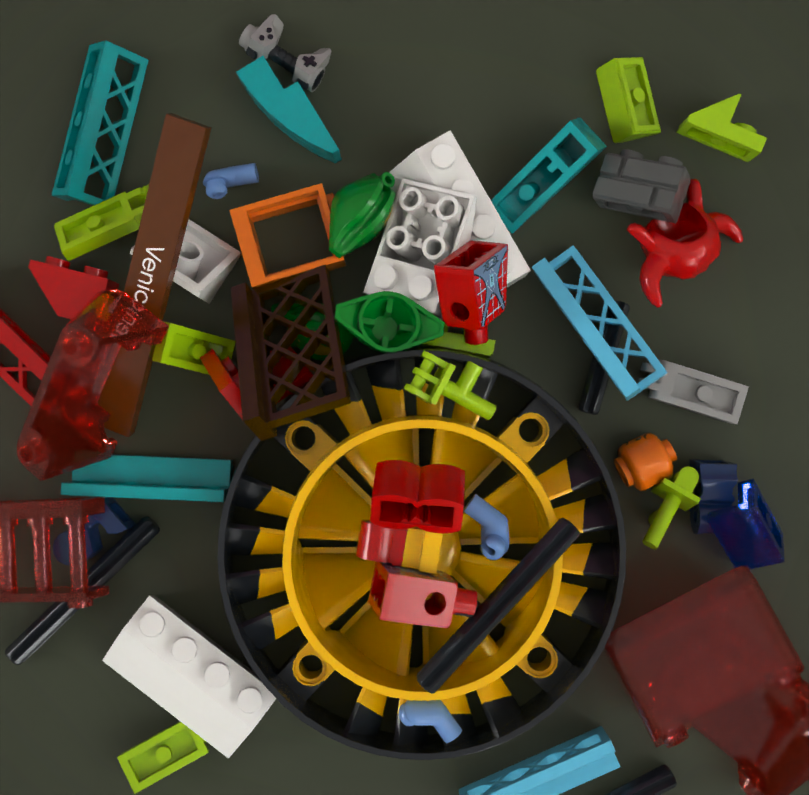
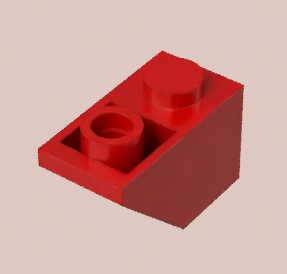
[28,256,119,329]

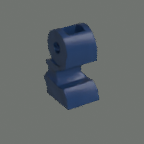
[689,459,738,535]
[53,497,135,566]

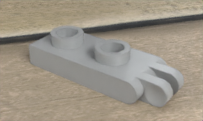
[636,360,749,424]

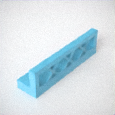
[532,245,668,401]
[458,726,621,795]

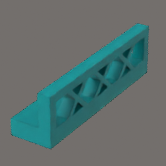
[51,40,149,206]
[61,453,233,502]

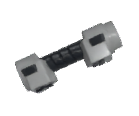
[239,14,331,92]

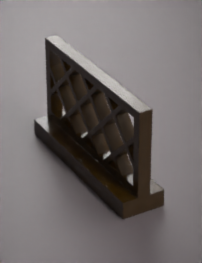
[231,265,351,441]

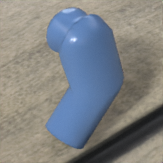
[203,163,259,199]
[463,494,510,560]
[398,700,462,743]

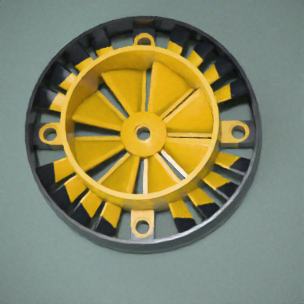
[218,347,626,760]

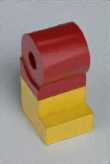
[356,520,443,574]

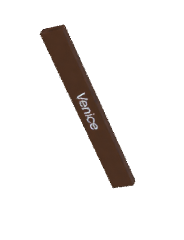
[93,113,212,437]

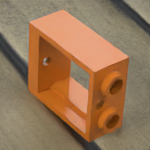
[229,183,351,289]

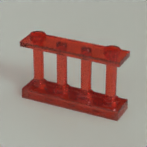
[0,497,110,608]

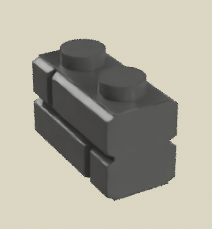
[593,149,690,223]

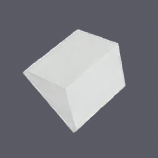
[130,219,241,304]

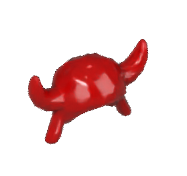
[627,178,744,308]

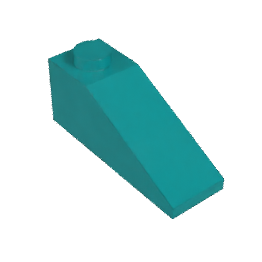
[491,117,607,234]

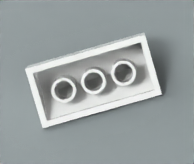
[389,130,531,287]
[102,595,276,759]

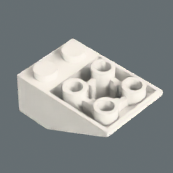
[363,178,477,321]

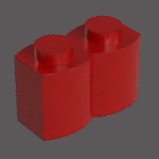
[370,460,465,534]

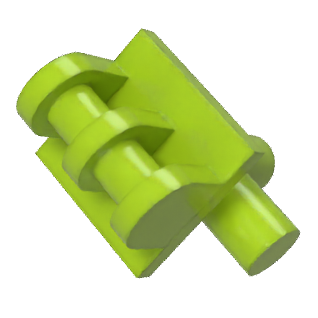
[403,351,496,420]
[642,466,701,550]

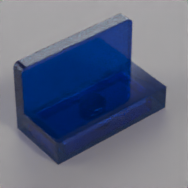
[707,479,785,572]

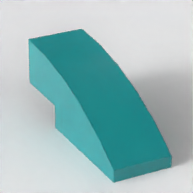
[236,56,342,163]

